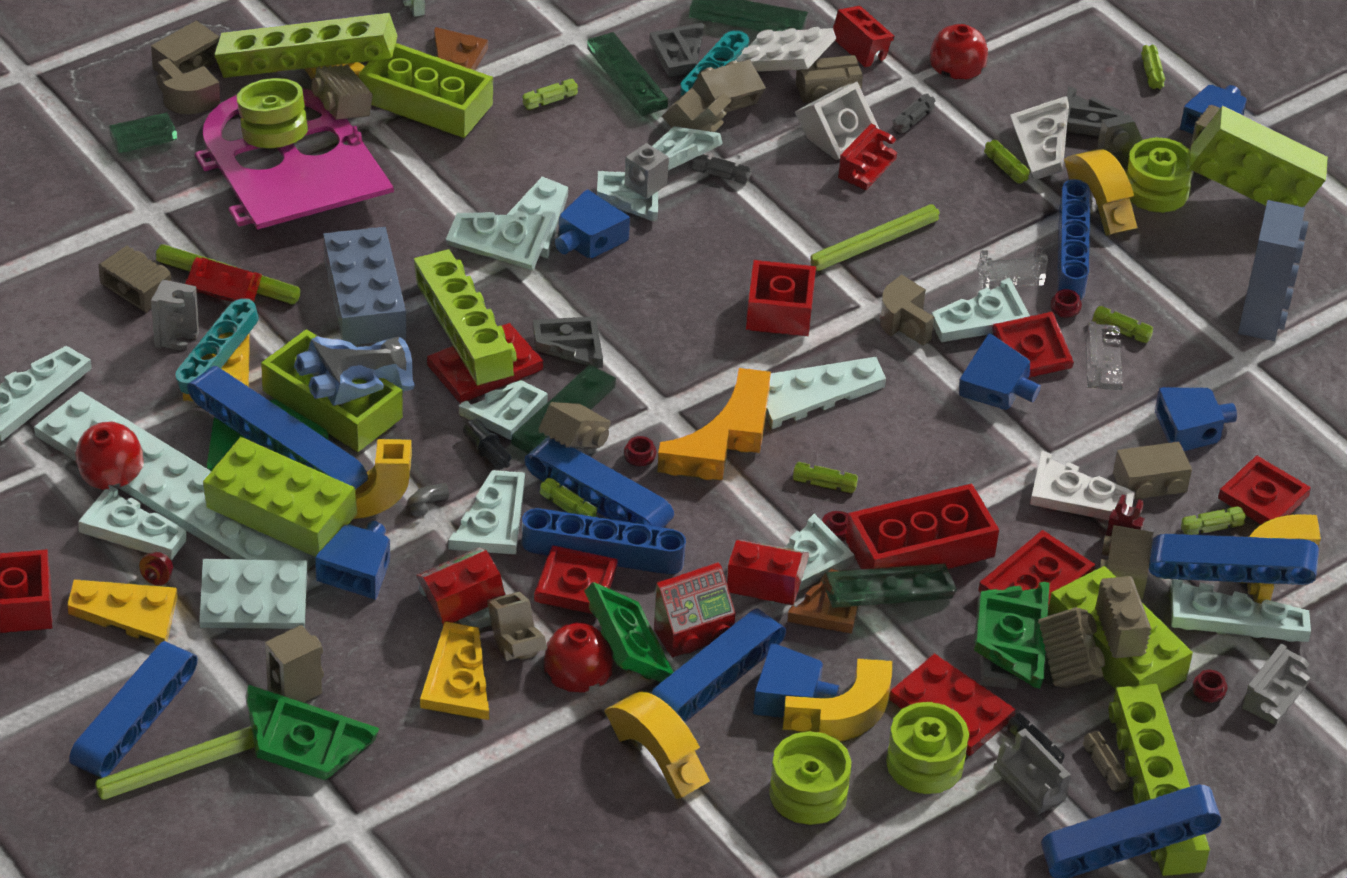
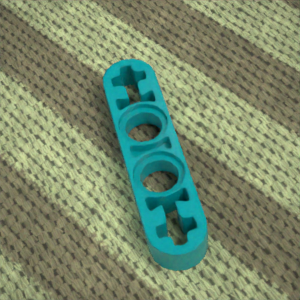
[680,31,749,97]
[175,299,259,394]

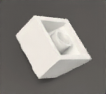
[795,82,879,160]

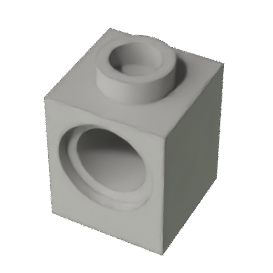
[624,143,669,199]

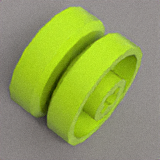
[237,78,308,148]
[1126,137,1194,213]
[886,702,969,794]
[769,731,852,825]

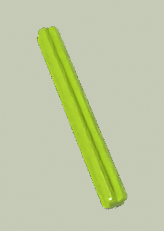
[810,204,940,271]
[156,244,300,305]
[95,726,255,800]

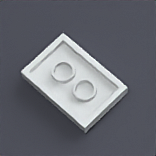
[735,27,836,71]

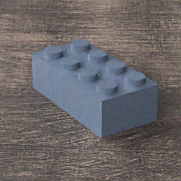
[1238,200,1309,341]
[323,227,406,345]

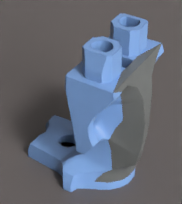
[294,337,415,406]

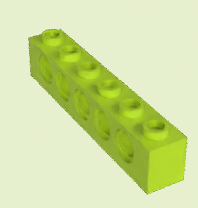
[214,13,398,78]
[414,249,517,385]
[1108,684,1210,876]

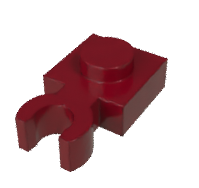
[1106,494,1145,536]

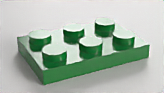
[584,582,674,682]

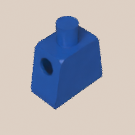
[1180,85,1247,134]
[555,189,630,258]
[959,333,1041,410]
[1155,387,1237,451]
[315,521,390,600]
[753,643,840,718]

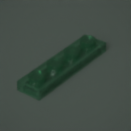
[689,0,808,32]
[587,32,668,116]
[511,364,616,454]
[821,563,957,608]

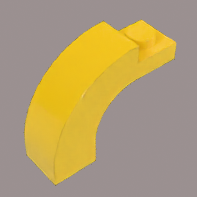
[1064,149,1138,236]
[353,439,412,519]
[1238,514,1321,604]
[783,659,892,742]
[604,692,710,799]

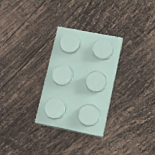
[200,559,307,629]

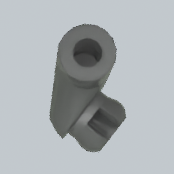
[407,482,449,517]

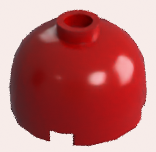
[929,24,988,79]
[75,421,144,490]
[544,623,613,693]

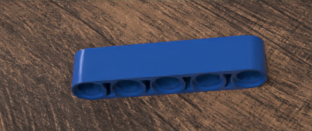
[1057,179,1090,300]
[524,436,674,528]
[522,508,686,574]
[1149,534,1319,585]
[650,608,786,723]
[69,641,198,778]
[1041,785,1221,878]

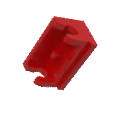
[833,5,895,67]
[838,123,897,190]
[185,257,262,302]

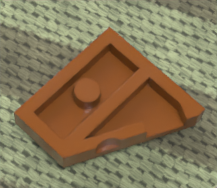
[434,27,488,70]
[787,569,865,634]

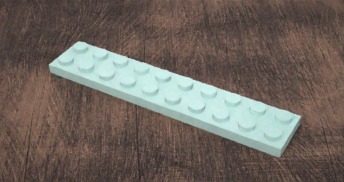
[34,391,316,570]

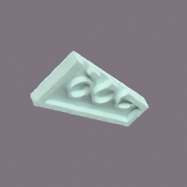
[0,346,92,441]
[766,357,886,429]
[1170,579,1311,642]

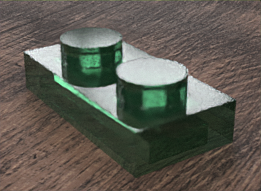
[109,112,177,153]

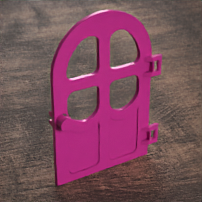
[195,88,394,230]

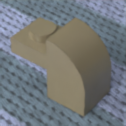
[156,58,220,114]
[661,88,732,132]
[880,274,934,346]
[487,591,547,661]

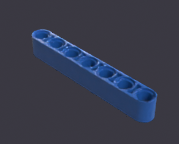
[187,366,368,490]

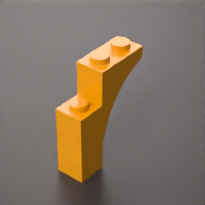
[657,368,771,480]

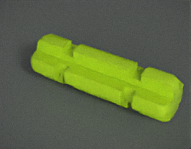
[1141,44,1165,89]
[522,79,578,110]
[984,139,1030,184]
[1092,306,1153,343]
[793,462,858,494]
[540,478,597,517]
[1181,506,1245,535]

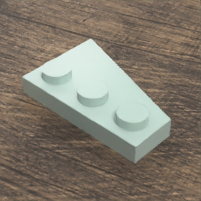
[446,211,556,270]
[932,277,1030,342]
[769,514,855,604]

